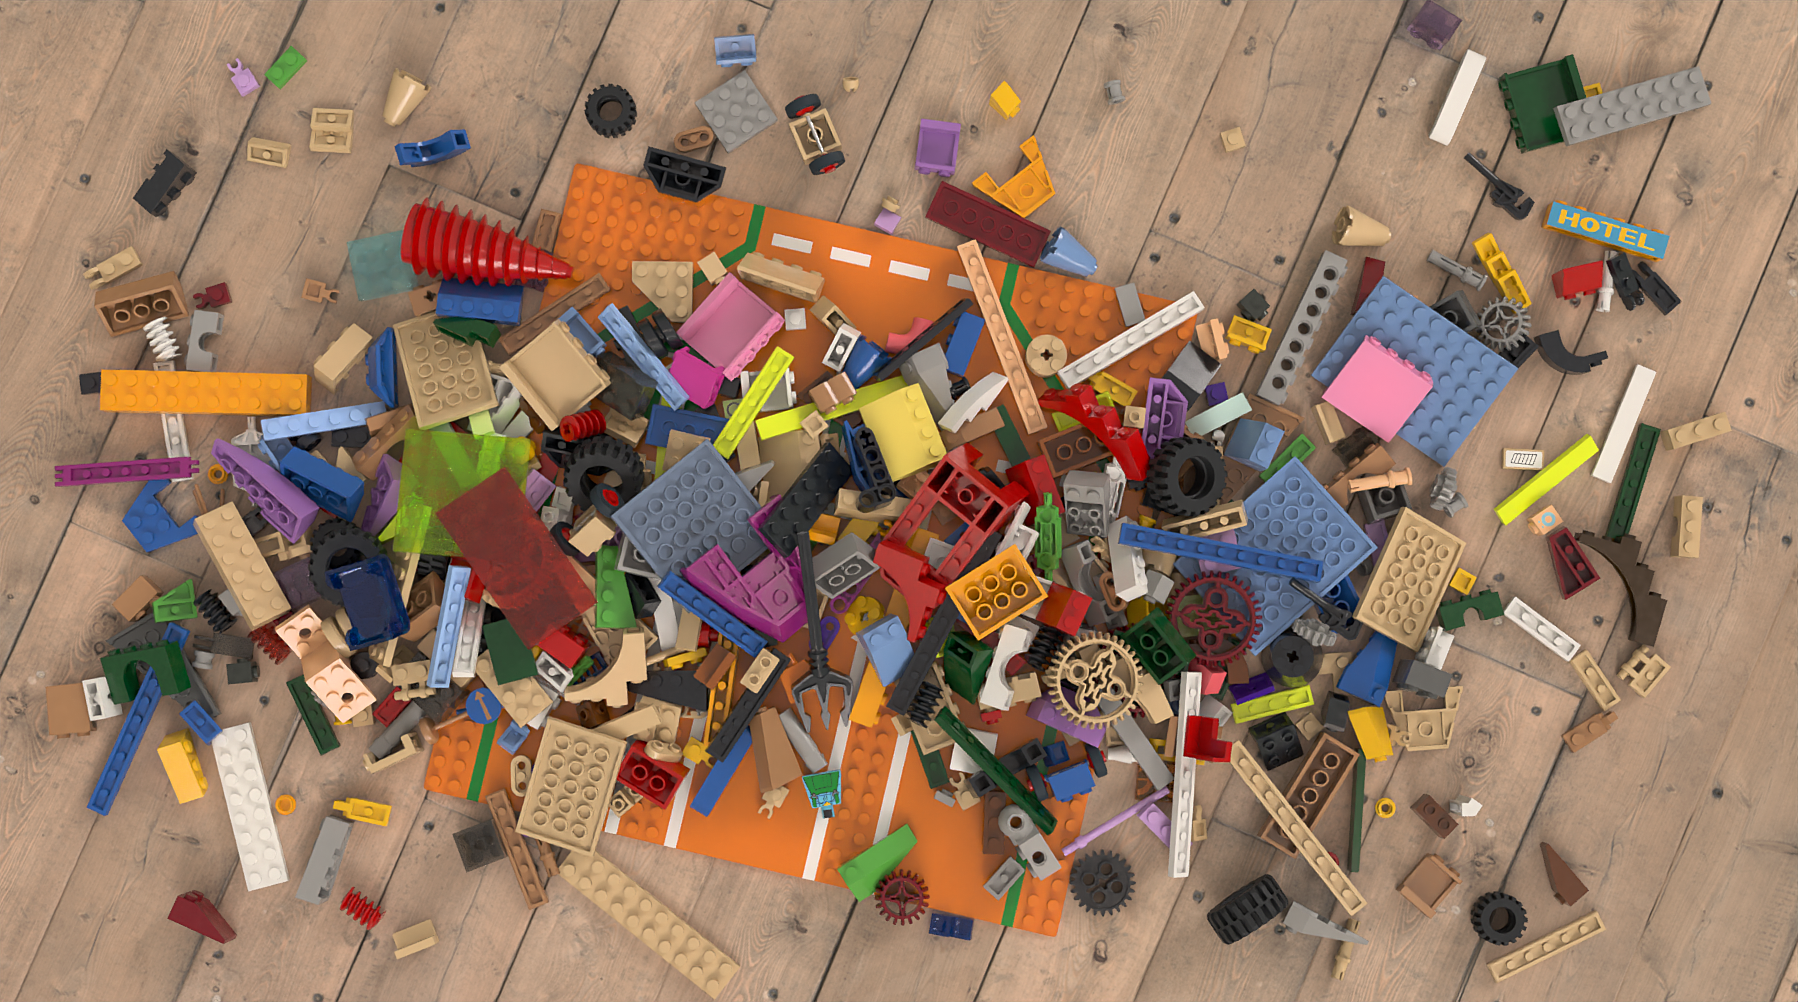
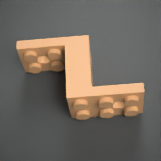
[275,604,377,723]

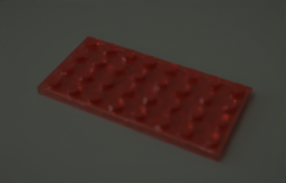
[435,467,598,650]

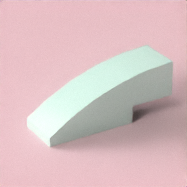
[1185,392,1252,436]

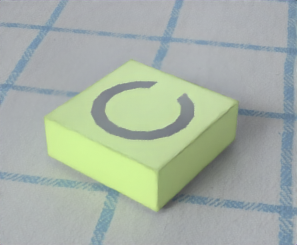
[723,398,743,419]

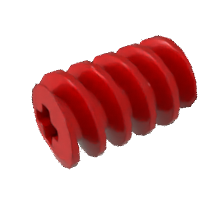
[560,409,607,442]
[340,887,386,930]

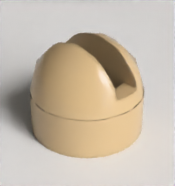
[843,77,859,92]

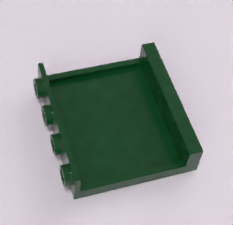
[1498,54,1586,154]

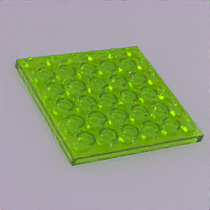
[393,429,531,562]

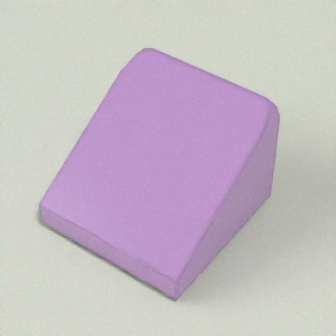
[874,208,901,235]

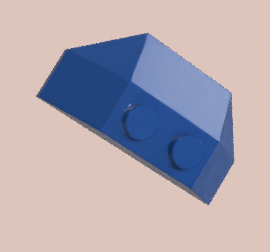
[365,327,399,409]

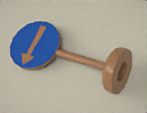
[419,687,502,745]

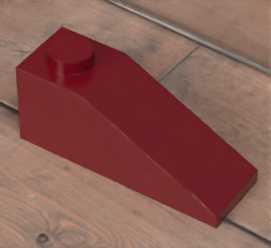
[1350,256,1386,315]

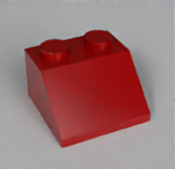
[1551,260,1603,301]

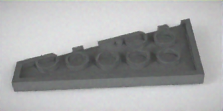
[106,613,222,719]

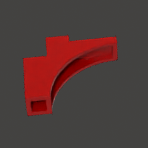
[873,540,947,643]

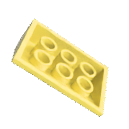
[859,383,947,482]

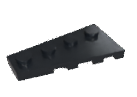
[627,670,708,712]

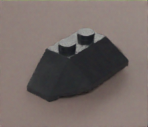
[643,146,727,203]
[540,427,615,476]

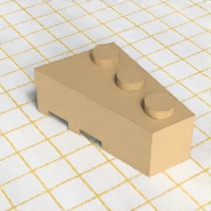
[977,671,1041,713]

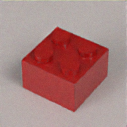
[537,621,591,669]

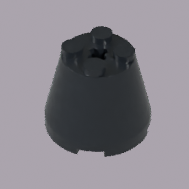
[1261,626,1323,687]

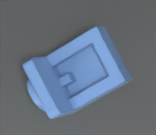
[497,719,530,755]

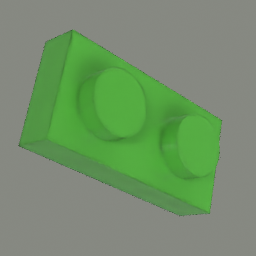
[264,46,307,90]

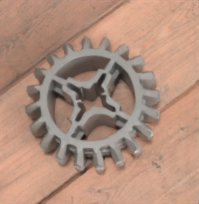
[1475,296,1531,351]

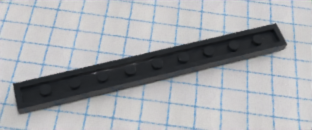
[886,532,1002,716]

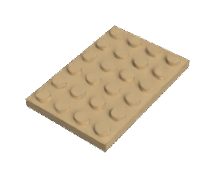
[393,311,499,431]
[1352,507,1466,652]
[515,716,627,857]

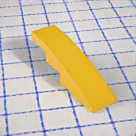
[1471,233,1532,314]

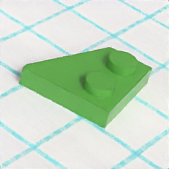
[152,579,198,623]

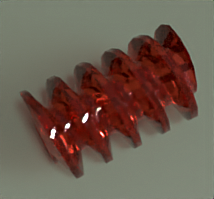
[247,623,292,665]

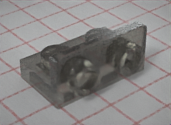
[1332,426,1380,469]

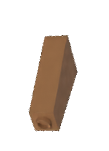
[749,706,803,793]

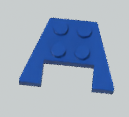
[122,479,198,552]

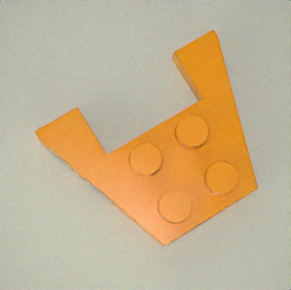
[972,135,1056,218]

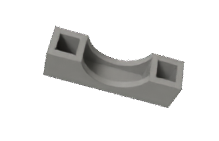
[1062,540,1118,627]

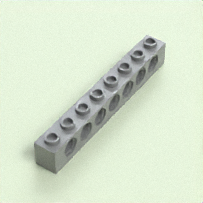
[1255,250,1348,406]

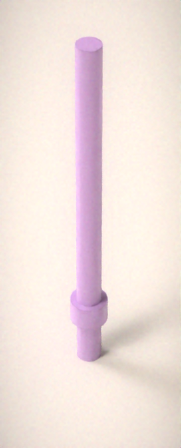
[1061,786,1170,856]

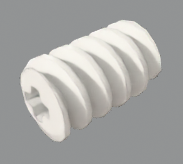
[143,317,182,362]

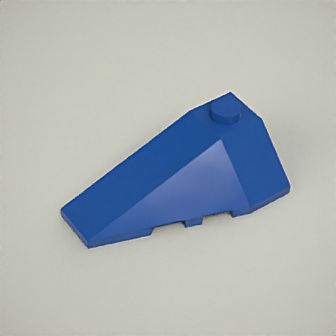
[1336,631,1398,707]

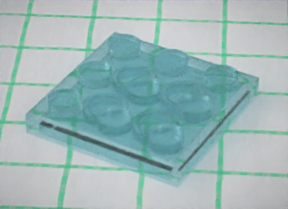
[347,230,419,302]

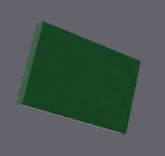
[482,615,539,686]

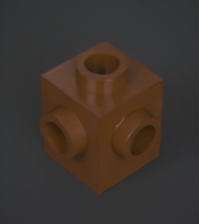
[576,699,611,729]

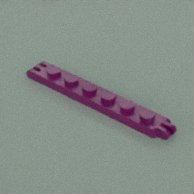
[54,457,200,487]

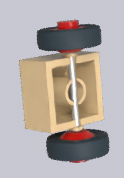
[785,94,845,175]
[549,483,625,557]

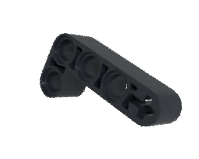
[853,427,896,513]

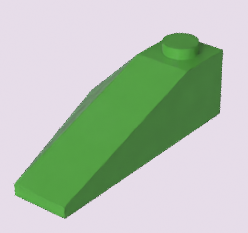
[837,824,918,902]

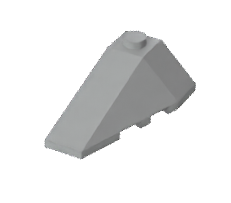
[899,343,955,431]
[1283,901,1369,945]

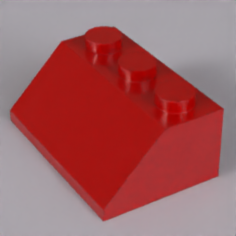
[1005,454,1066,527]
[617,739,691,810]

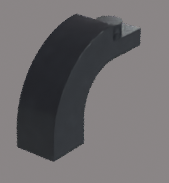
[1534,330,1608,375]

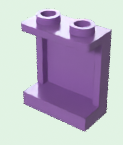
[915,119,961,177]

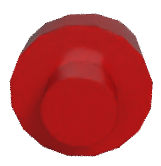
[697,620,719,648]

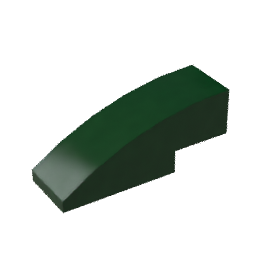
[433,317,501,348]

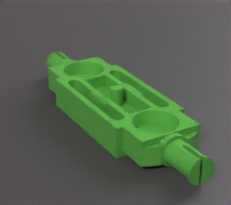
[1035,492,1062,582]

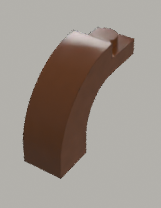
[1188,635,1249,684]

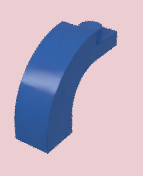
[394,129,471,167]

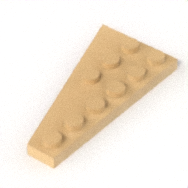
[555,556,659,665]

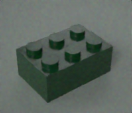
[1120,607,1197,685]

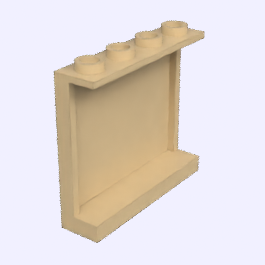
[499,319,611,431]

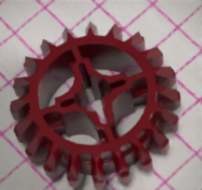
[874,869,930,926]

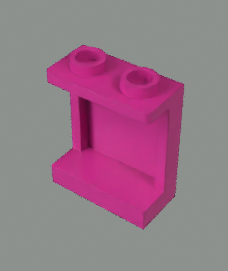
[668,346,726,409]

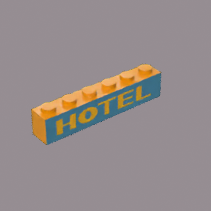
[1541,200,1670,262]

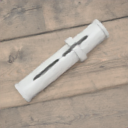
[1596,251,1618,312]

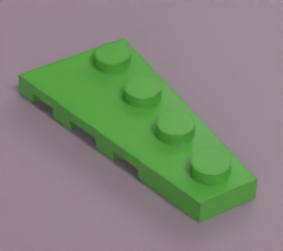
[595,545,637,629]

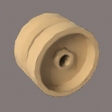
[320,607,372,658]

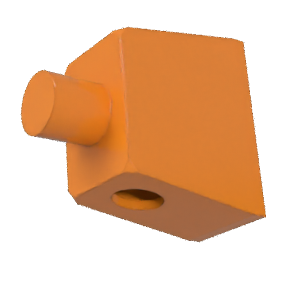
[780,653,815,704]

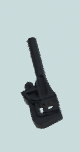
[1464,152,1535,220]
[1289,578,1363,640]

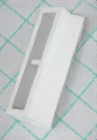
[1449,794,1482,816]

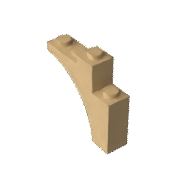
[564,627,647,708]

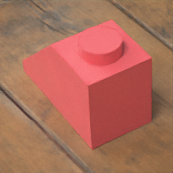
[1188,652,1227,695]

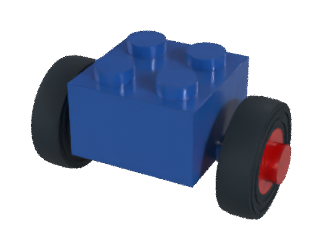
[1026,743,1108,803]

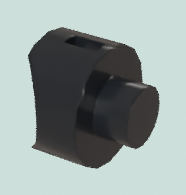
[350,652,379,679]

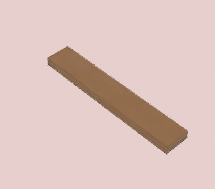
[498,273,611,356]
[485,788,549,910]

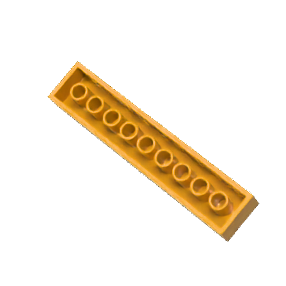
[100,369,312,416]

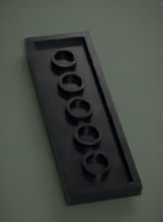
[758,442,852,558]

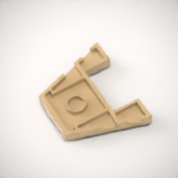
[1384,686,1463,751]

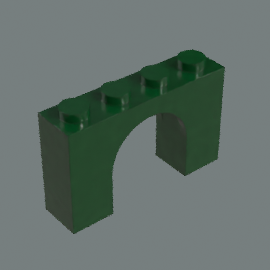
[100,639,191,705]

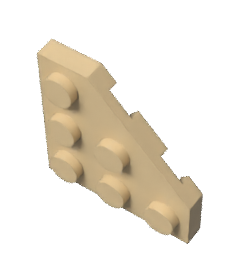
[632,261,693,323]

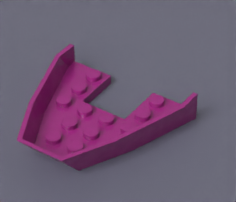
[679,494,808,642]

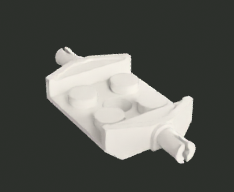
[231,417,271,507]

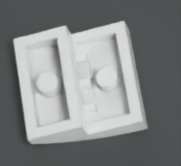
[950,728,998,774]

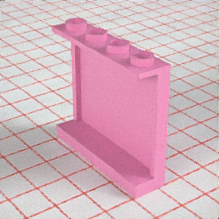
[676,272,785,382]
[1322,335,1433,443]

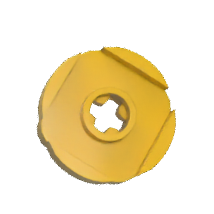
[844,596,885,635]

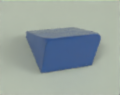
[1043,740,1070,767]

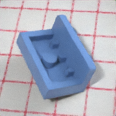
[714,34,757,67]
[257,435,293,474]

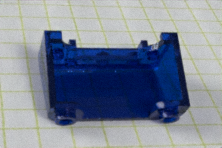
[324,554,410,651]

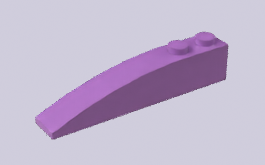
[211,438,319,544]

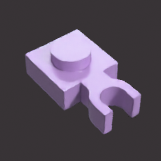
[227,58,260,97]

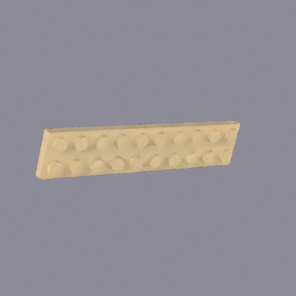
[558,851,740,1000]

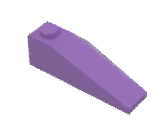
[361,454,417,536]

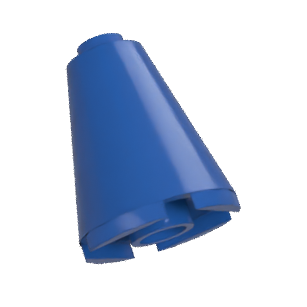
[841,334,891,390]

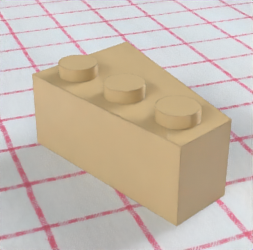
[313,323,373,395]

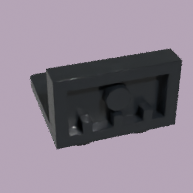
[1248,712,1304,771]

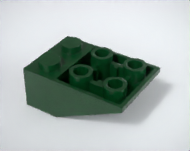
[943,631,994,704]

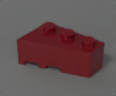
[1546,526,1601,600]

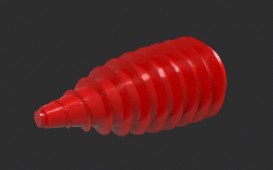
[401,197,574,287]

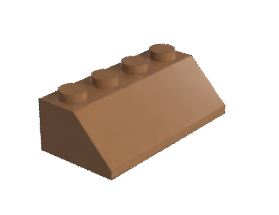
[94,271,189,337]

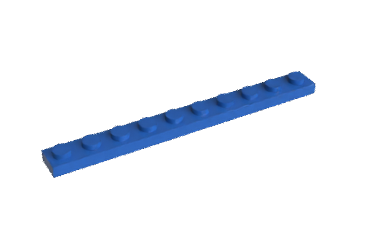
[1118,523,1323,582]
[87,622,190,816]

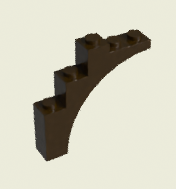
[1574,530,1668,647]

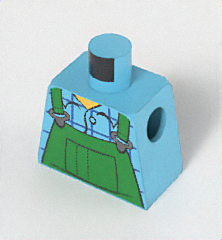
[802,769,841,819]

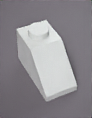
[536,651,574,692]

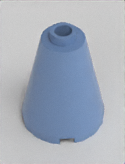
[1040,226,1098,277]

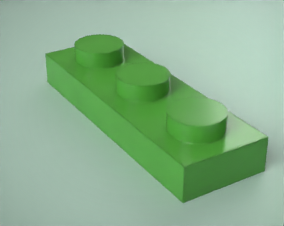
[1258,434,1316,483]

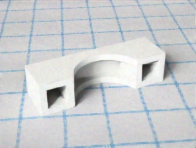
[980,624,1033,711]

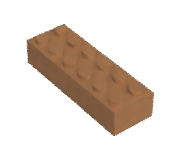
[1257,732,1360,859]

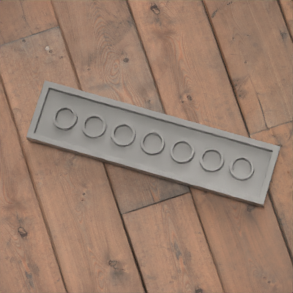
[1553,66,1711,146]

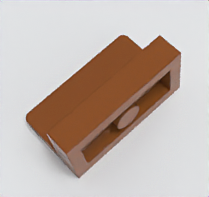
[694,643,737,690]

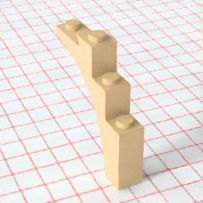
[1041,644,1174,724]

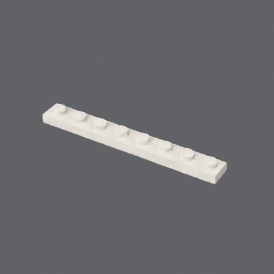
[1057,291,1205,389]

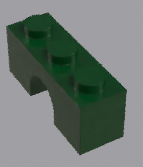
[1436,589,1505,631]

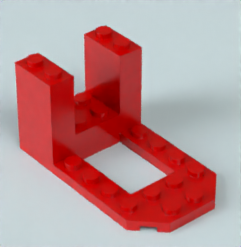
[876,442,1031,597]

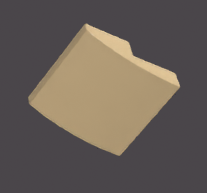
[309,108,354,153]

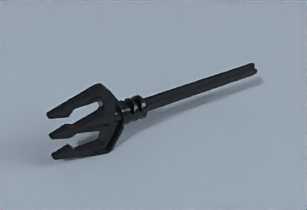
[791,531,853,733]

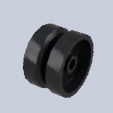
[637,308,684,360]

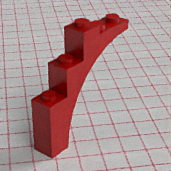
[1038,383,1150,481]

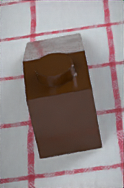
[1540,842,1589,907]

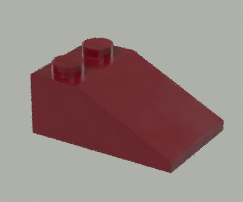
[167,890,237,944]

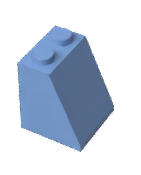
[1224,418,1285,472]

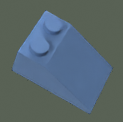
[856,614,914,687]

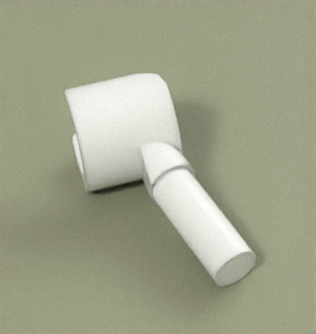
[1212,429,1225,446]

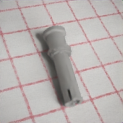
[1426,250,1488,291]

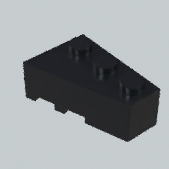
[133,149,197,217]

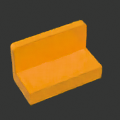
[808,513,840,545]

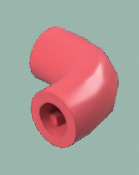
[885,317,933,354]

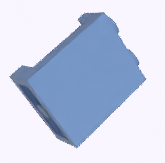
[550,307,607,358]

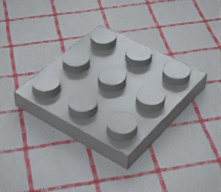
[695,70,778,154]

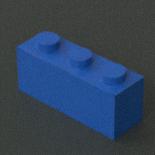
[944,312,985,378]

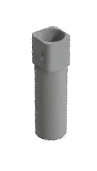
[369,698,430,760]
[779,707,828,774]

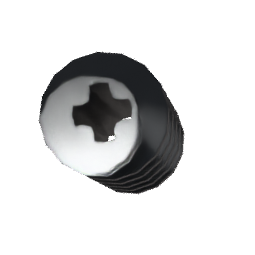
[193,589,238,634]
[1024,625,1064,672]
[906,681,944,728]

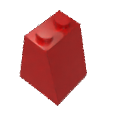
[1035,582,1093,637]

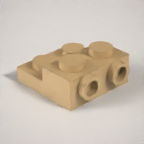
[633,695,682,743]

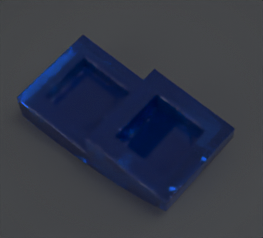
[929,913,975,941]

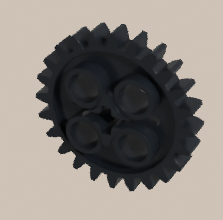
[1069,849,1136,917]

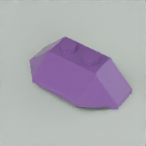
[1141,377,1188,459]
[1026,686,1106,748]

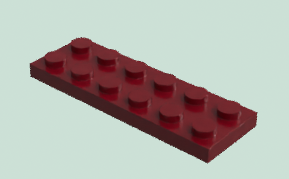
[925,181,1051,268]

